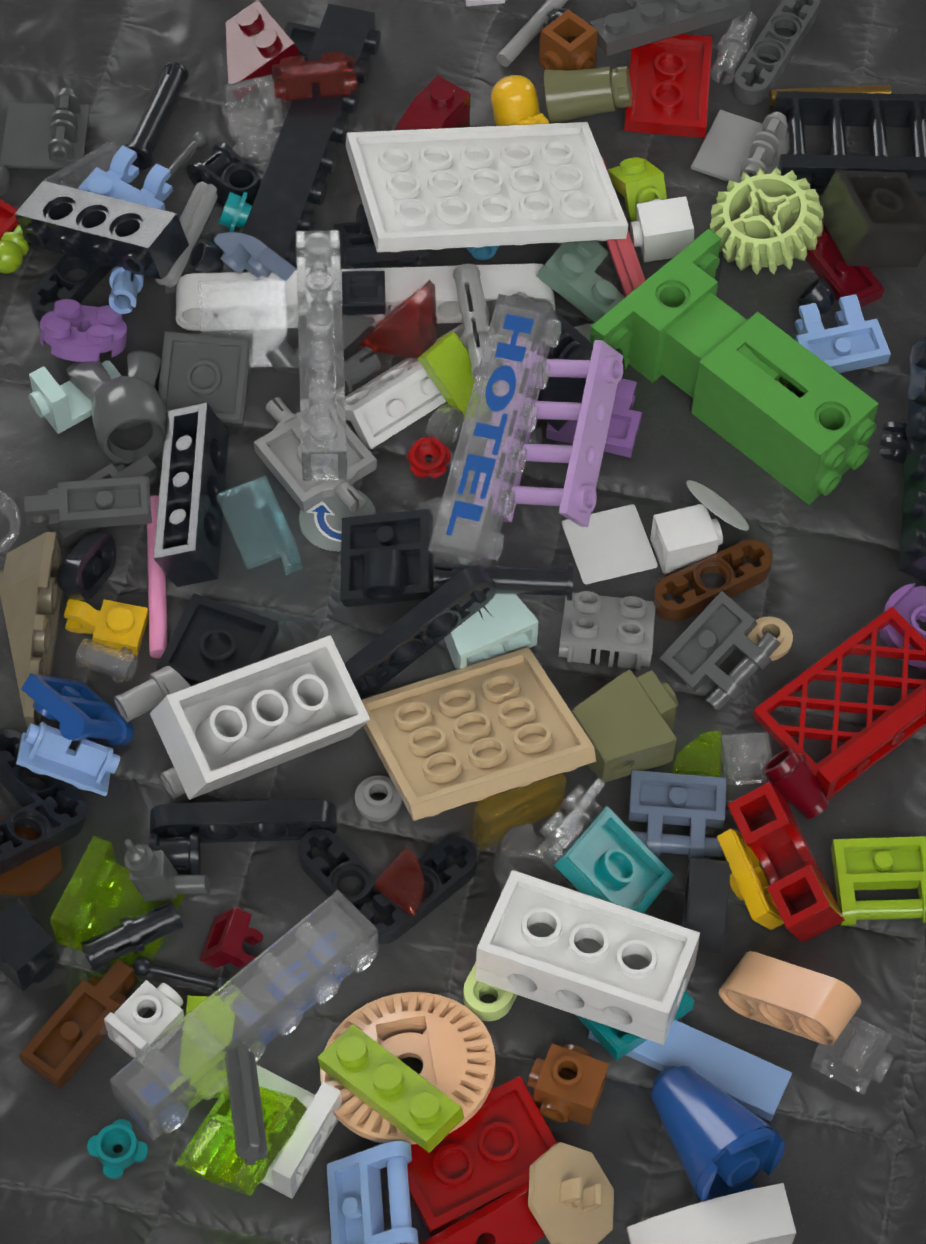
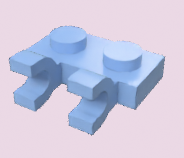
[77,145,173,210]
[795,294,891,373]

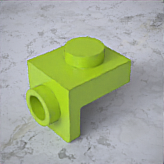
[607,157,667,221]

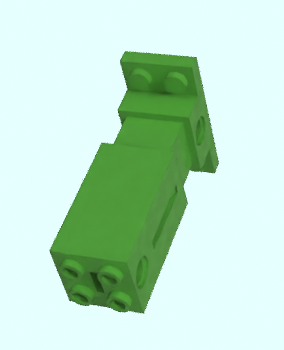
[590,229,879,505]

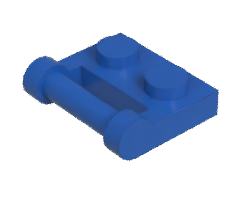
[21,673,134,746]

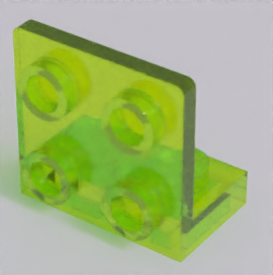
[50,836,186,976]

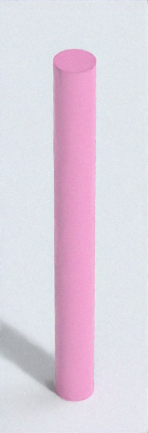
[147,496,168,659]

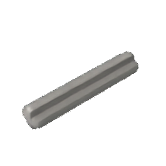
[155,182,218,288]

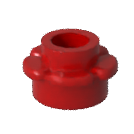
[407,437,451,479]

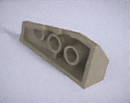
[0,532,64,729]

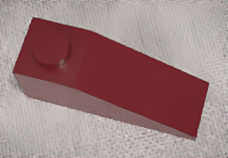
[394,75,471,131]

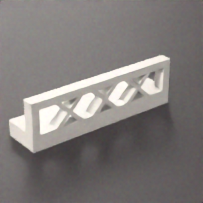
[331,323,506,449]

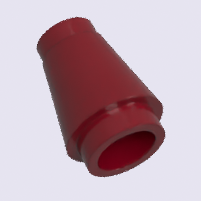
[763,747,830,819]

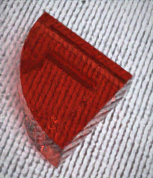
[375,848,424,916]

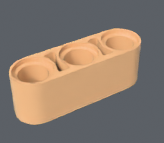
[718,951,861,1045]

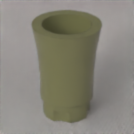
[544,66,633,124]

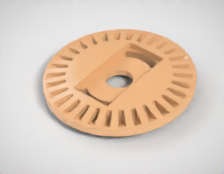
[320,992,496,1145]

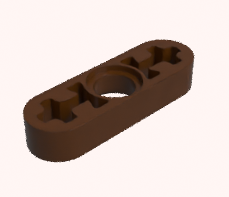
[653,539,772,622]

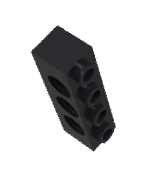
[15,181,189,280]
[154,403,229,587]

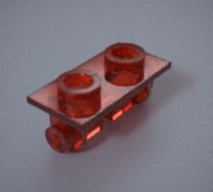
[272,52,357,102]

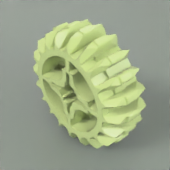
[710,166,824,275]

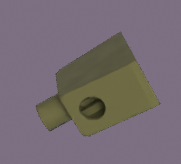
[571,670,677,782]

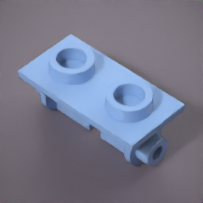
[16,722,120,796]

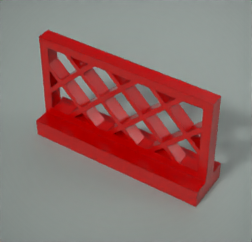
[752,606,926,800]

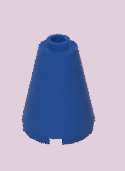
[651,1066,785,1202]

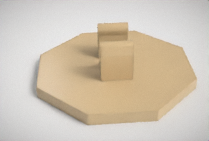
[528,1142,614,1244]

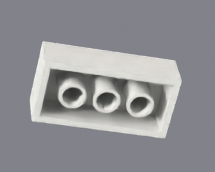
[150,635,370,800]

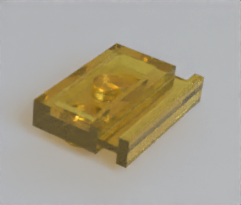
[472,773,567,852]

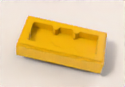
[717,829,784,930]

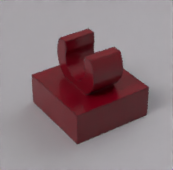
[199,906,264,969]

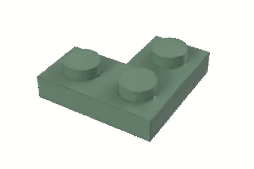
[536,240,625,322]

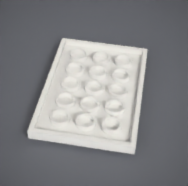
[345,122,629,252]

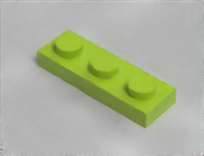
[317,1024,464,1153]

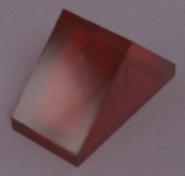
[360,280,437,359]

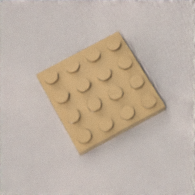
[361,647,596,821]

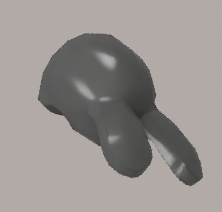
[66,350,167,467]

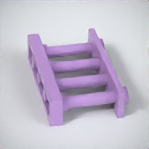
[475,339,623,527]

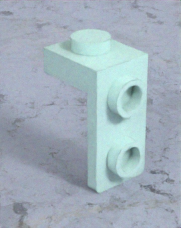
[28,361,122,434]

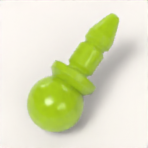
[0,225,29,274]

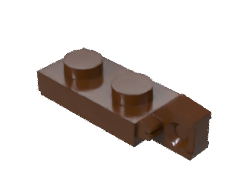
[19,959,139,1090]

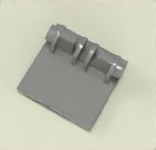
[691,110,789,183]
[558,591,656,670]

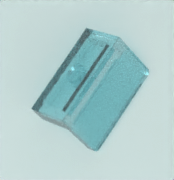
[217,475,303,575]

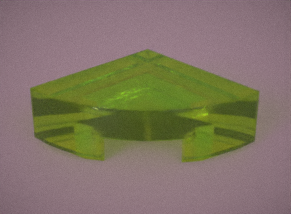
[673,731,721,777]

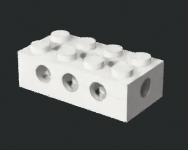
[475,870,700,1045]

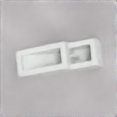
[627,1183,796,1244]

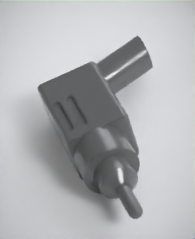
[124,839,210,902]

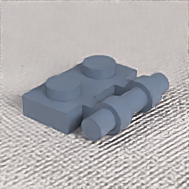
[628,770,727,860]

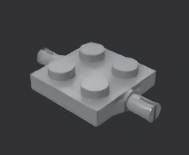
[254,397,377,513]

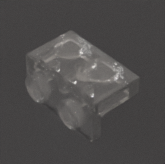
[532,778,605,891]

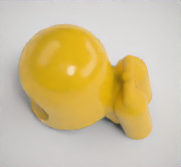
[491,75,549,126]

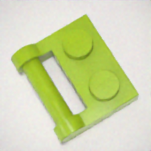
[831,836,926,926]

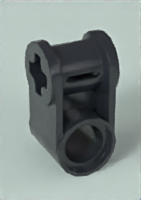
[187,142,261,214]

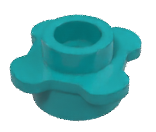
[218,192,252,232]
[87,1119,148,1179]

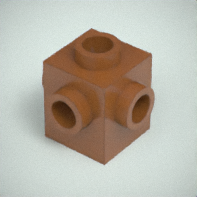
[539,9,598,70]
[527,1043,609,1127]

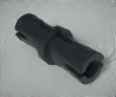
[80,900,184,971]

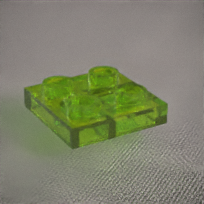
[176,1085,307,1196]

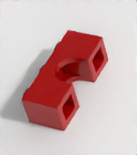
[727,782,845,943]

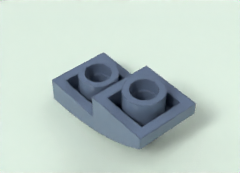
[213,232,296,282]

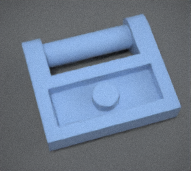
[327,1141,419,1244]

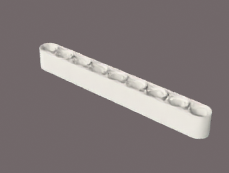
[176,263,555,331]

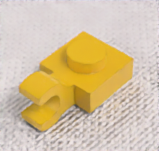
[64,599,149,656]

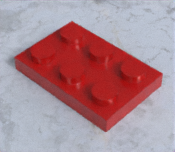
[624,34,712,138]
[407,1076,557,1237]

